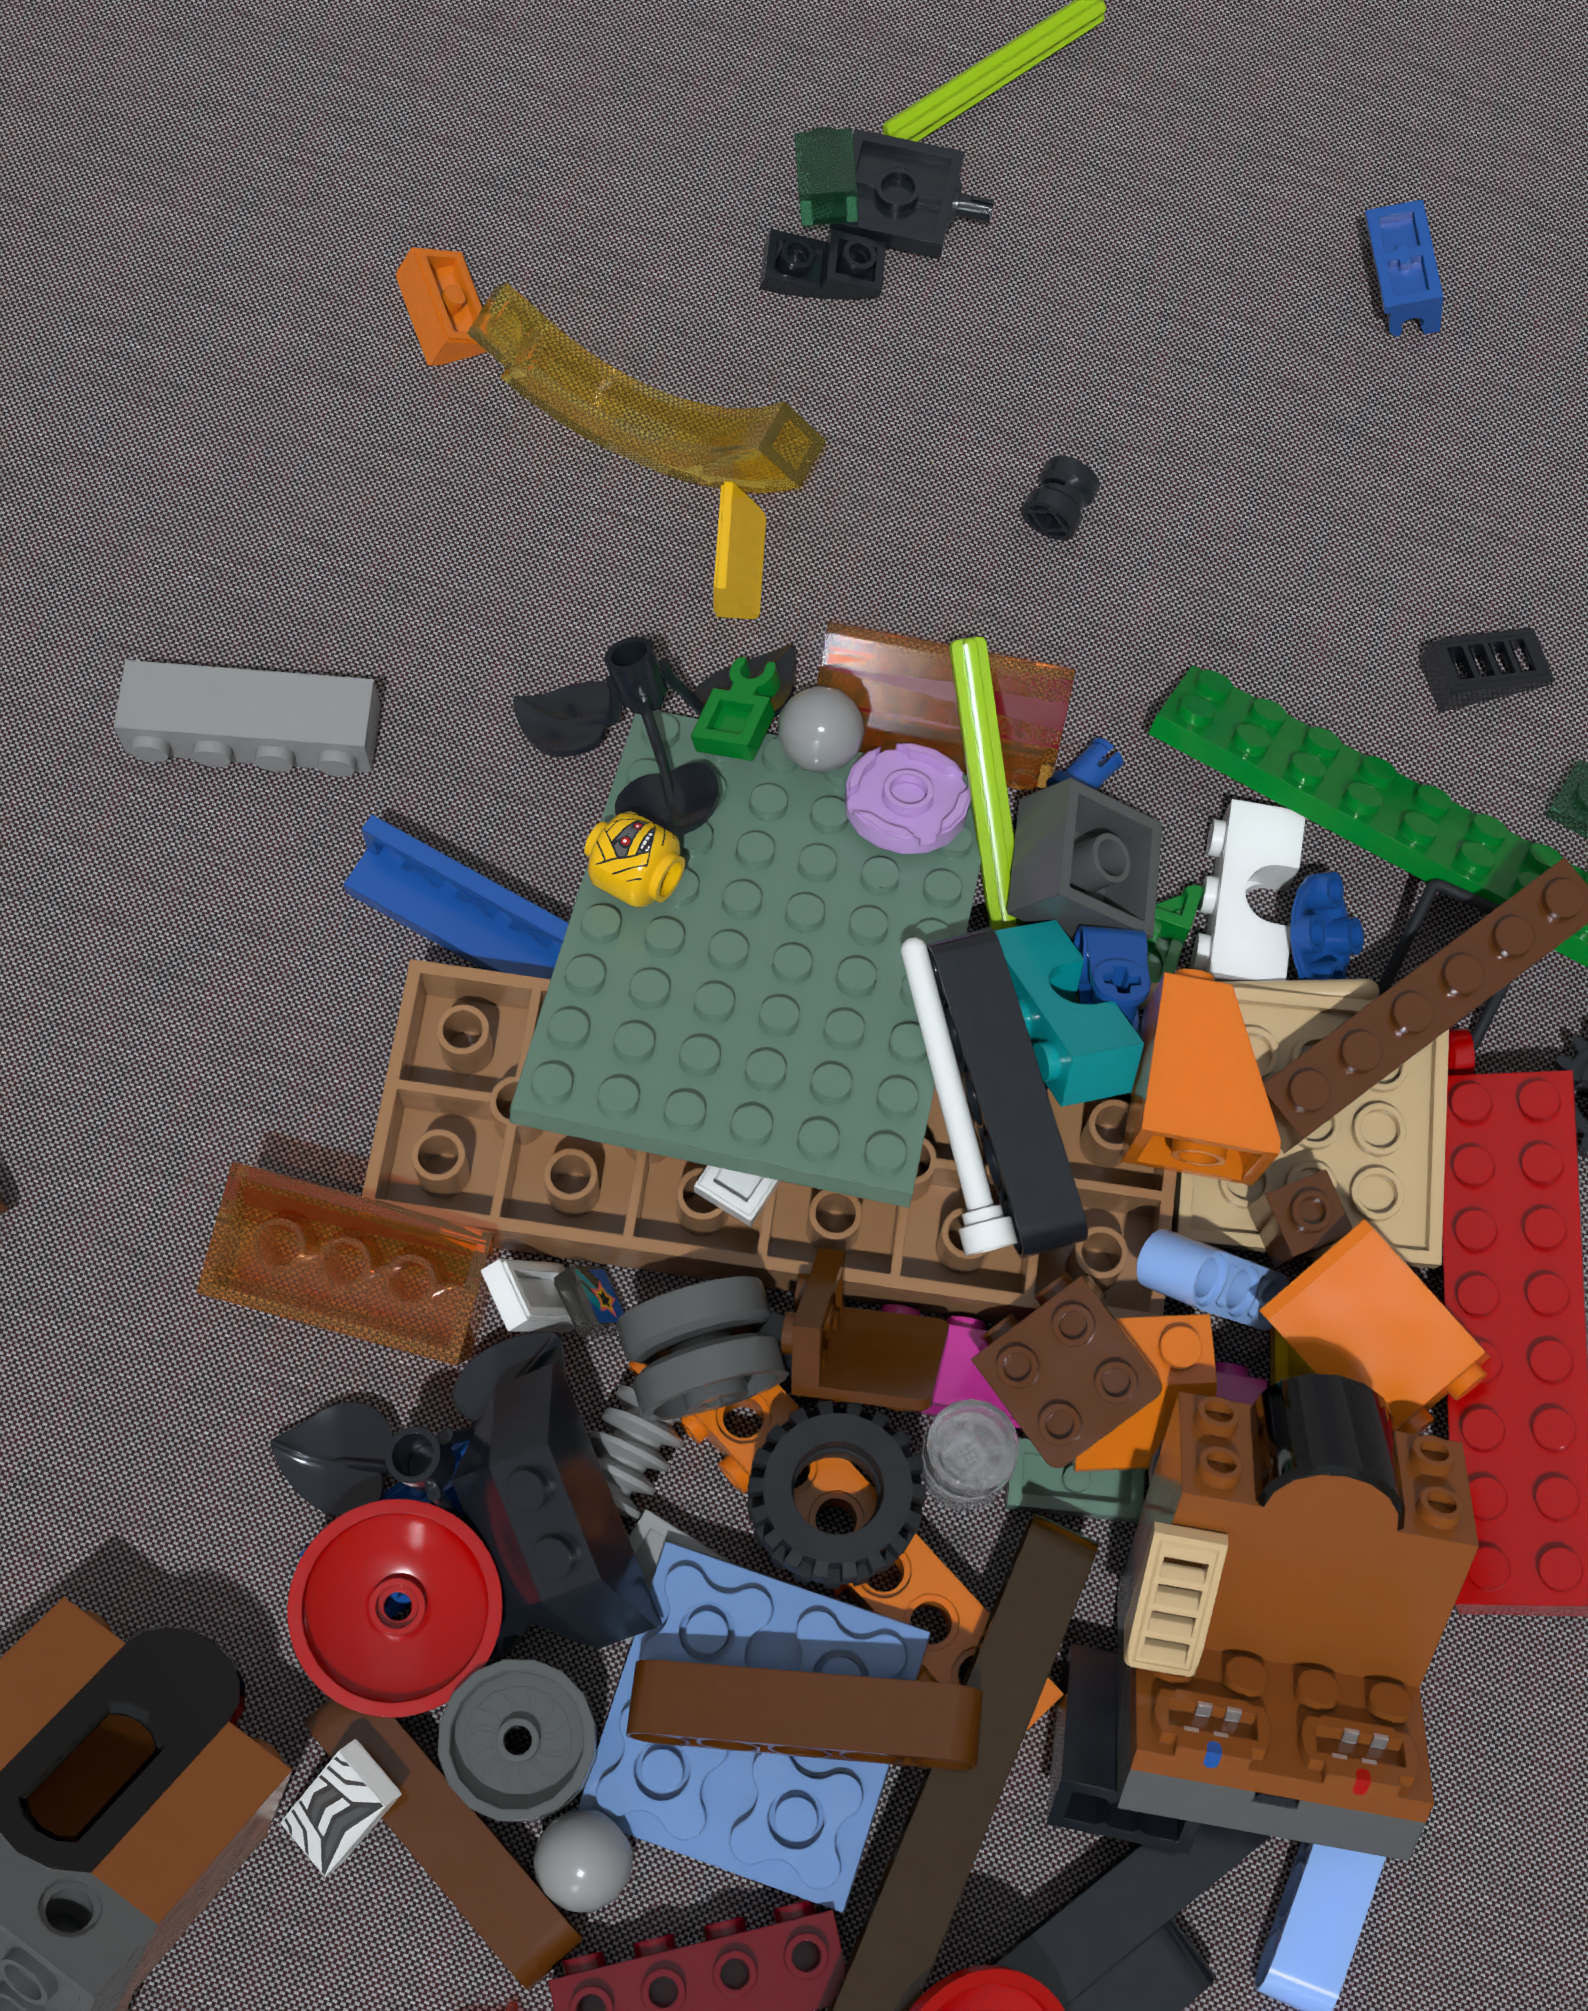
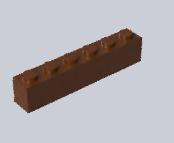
[1263,857,1588,1154]

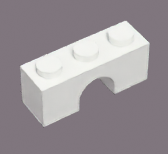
[1191,799,1305,982]

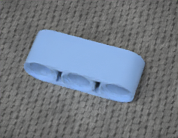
[1136,1229,1290,1330]
[1254,1842,1386,2011]

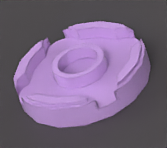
[844,743,971,854]

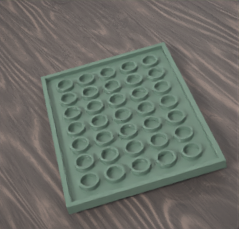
[510,710,981,1208]

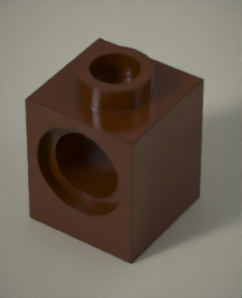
[1247,1169,1353,1268]

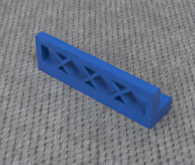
[343,814,569,979]

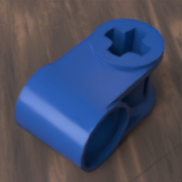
[1073,925,1151,1032]

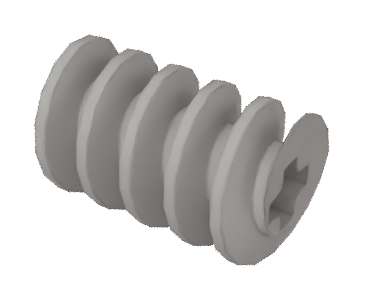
[589,1385,685,1519]

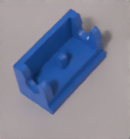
[1365,199,1443,337]

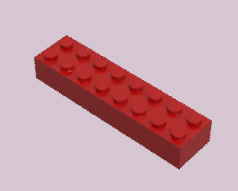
[1443,1070,1588,1617]

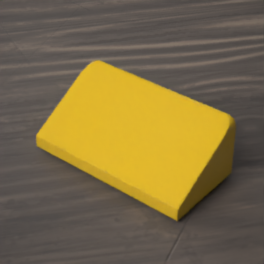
[713,481,766,619]

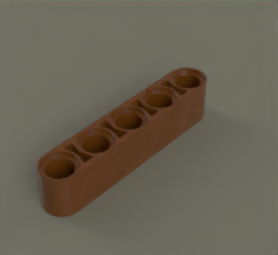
[626,1659,983,1770]
[303,1698,584,1992]

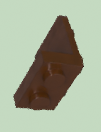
[781,1247,949,1411]
[971,1273,1162,1468]

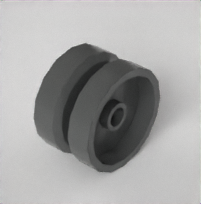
[616,1276,790,1421]
[438,1659,599,1822]

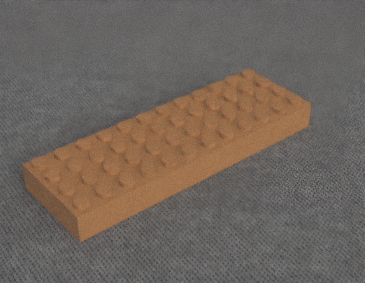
[359,959,1177,1322]

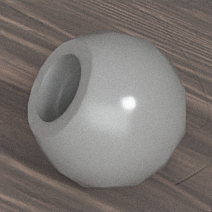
[777,685,865,774]
[533,1809,633,1913]

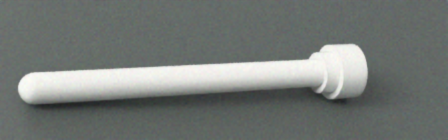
[901,937,1018,1256]

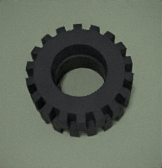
[747,1400,926,1589]

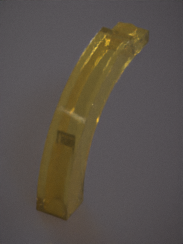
[467,282,826,493]

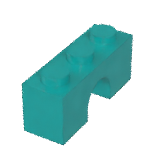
[995,920,1144,1107]

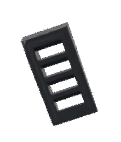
[1419,628,1555,713]

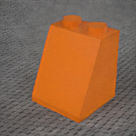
[1121,969,1281,1186]
[1259,1219,1491,1442]

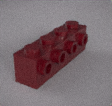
[548,1900,846,2011]

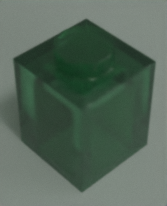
[794,127,859,226]

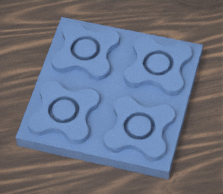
[578,1541,932,1913]

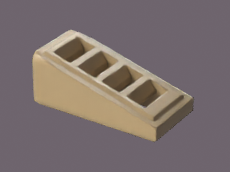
[1124,1521,1229,1677]

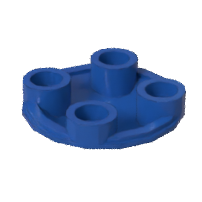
[1290,872,1364,980]

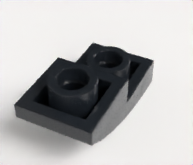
[759,228,886,300]

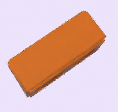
[396,247,496,366]

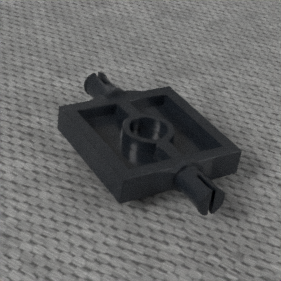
[801,129,994,258]

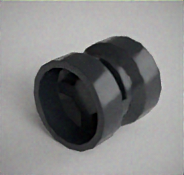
[1021,456,1100,540]

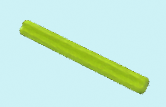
[882,0,1107,142]
[949,637,1026,931]

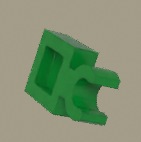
[691,657,781,761]

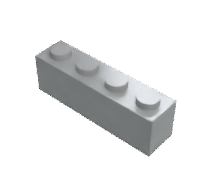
[114,660,381,777]

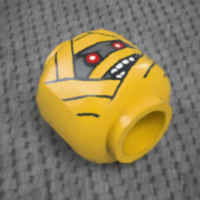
[584,811,685,908]

